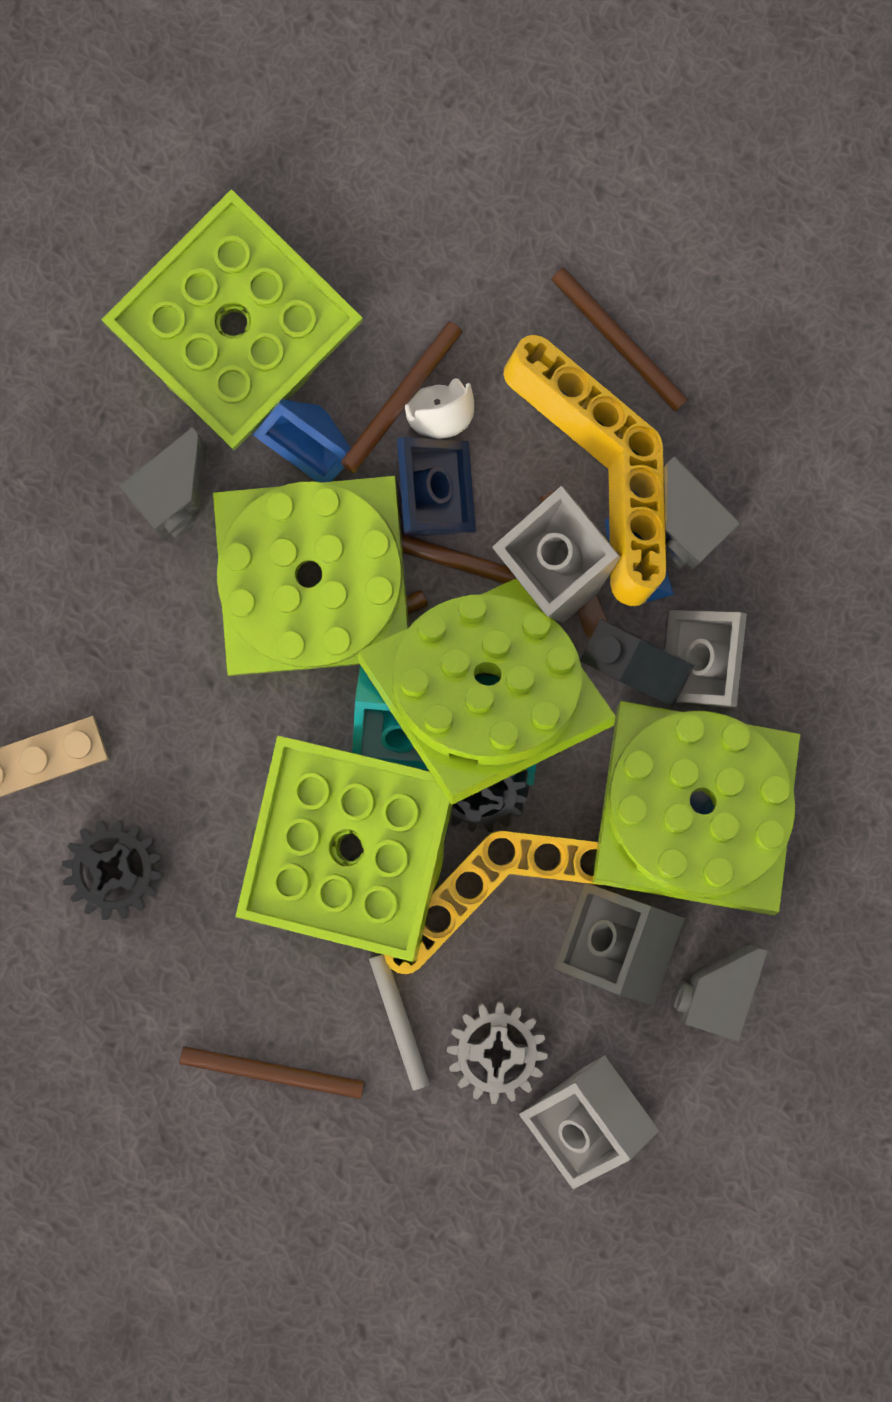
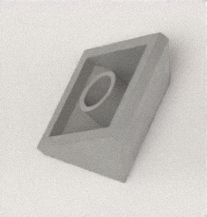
[659,610,747,709]

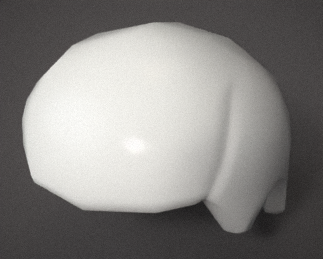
[404,378,474,439]

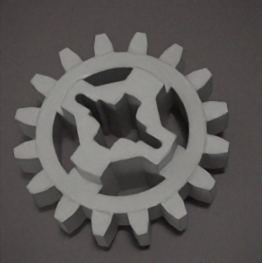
[447,1001,548,1104]

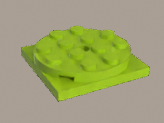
[101,189,363,451]
[213,476,409,676]
[358,578,616,805]
[592,701,800,916]
[235,736,452,962]

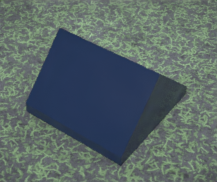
[397,437,476,537]

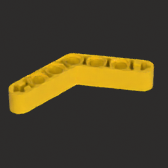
[503,335,666,606]
[384,830,607,974]

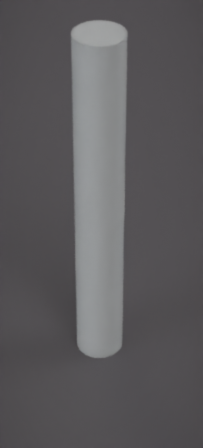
[369,954,430,1090]

